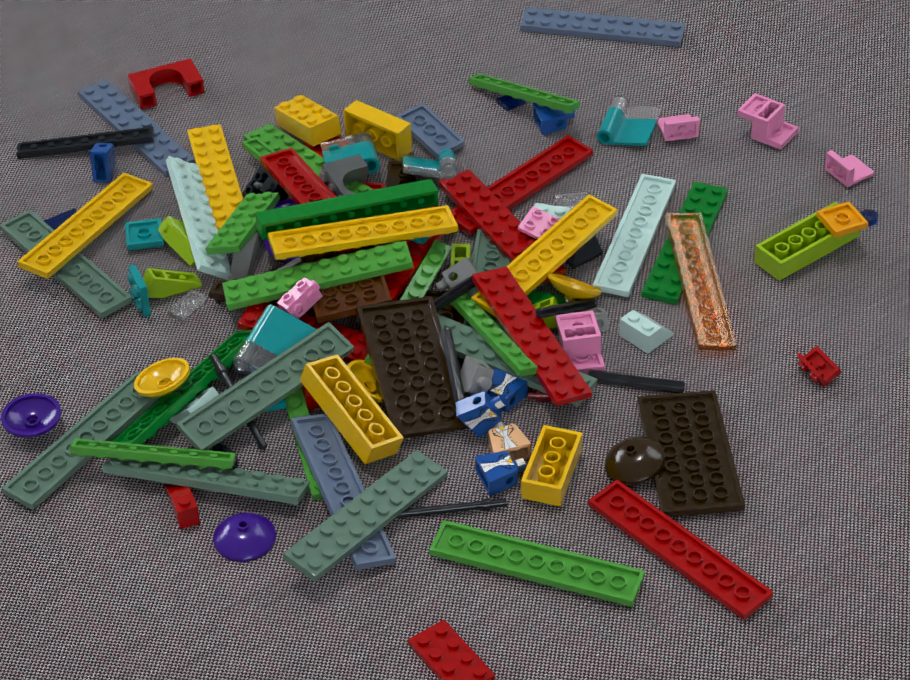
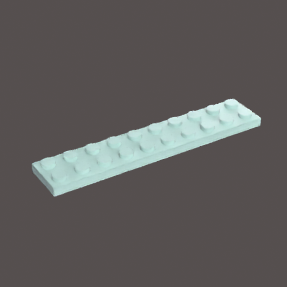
[166,156,232,280]
[593,174,676,297]

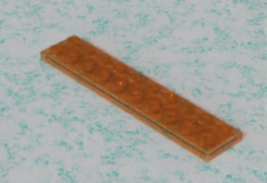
[665,212,737,351]

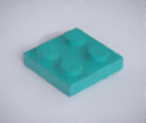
[125,218,164,251]
[127,265,151,317]

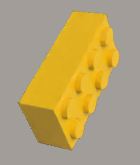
[274,95,342,146]
[343,100,412,161]
[521,425,583,507]

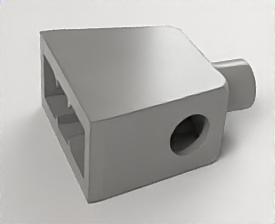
[435,257,478,292]
[460,355,494,396]

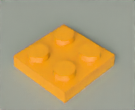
[816,201,868,238]

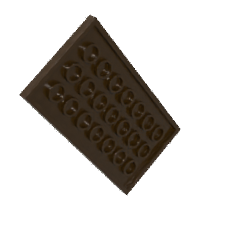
[356,296,470,439]
[637,390,745,517]

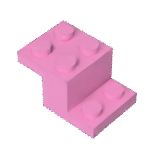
[737,93,799,150]
[555,310,605,374]

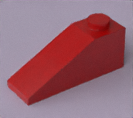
[164,484,200,529]

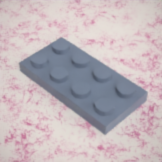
[396,103,465,159]

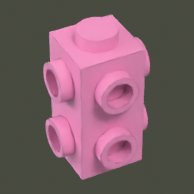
[277,277,323,319]

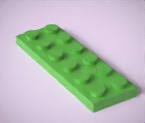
[205,192,280,255]

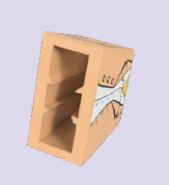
[488,421,531,461]

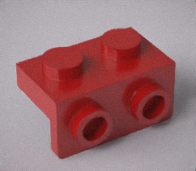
[796,346,842,387]

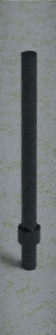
[209,353,267,450]
[396,498,507,518]

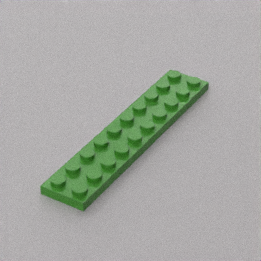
[243,124,373,193]
[222,241,414,311]
[429,520,645,607]

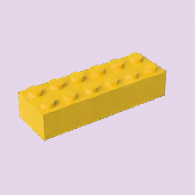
[300,354,404,465]

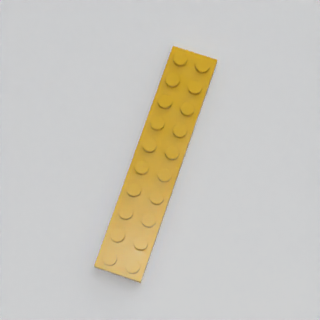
[187,124,243,231]
[17,173,153,279]
[471,194,618,317]
[268,205,458,260]

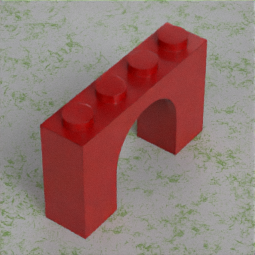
[127,58,205,110]

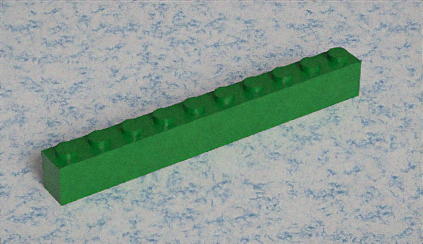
[256,179,438,240]

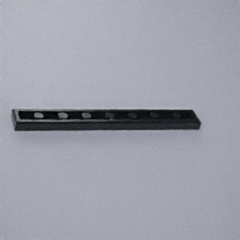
[16,127,154,159]

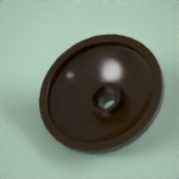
[605,436,665,485]

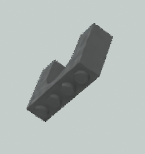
[319,154,368,197]

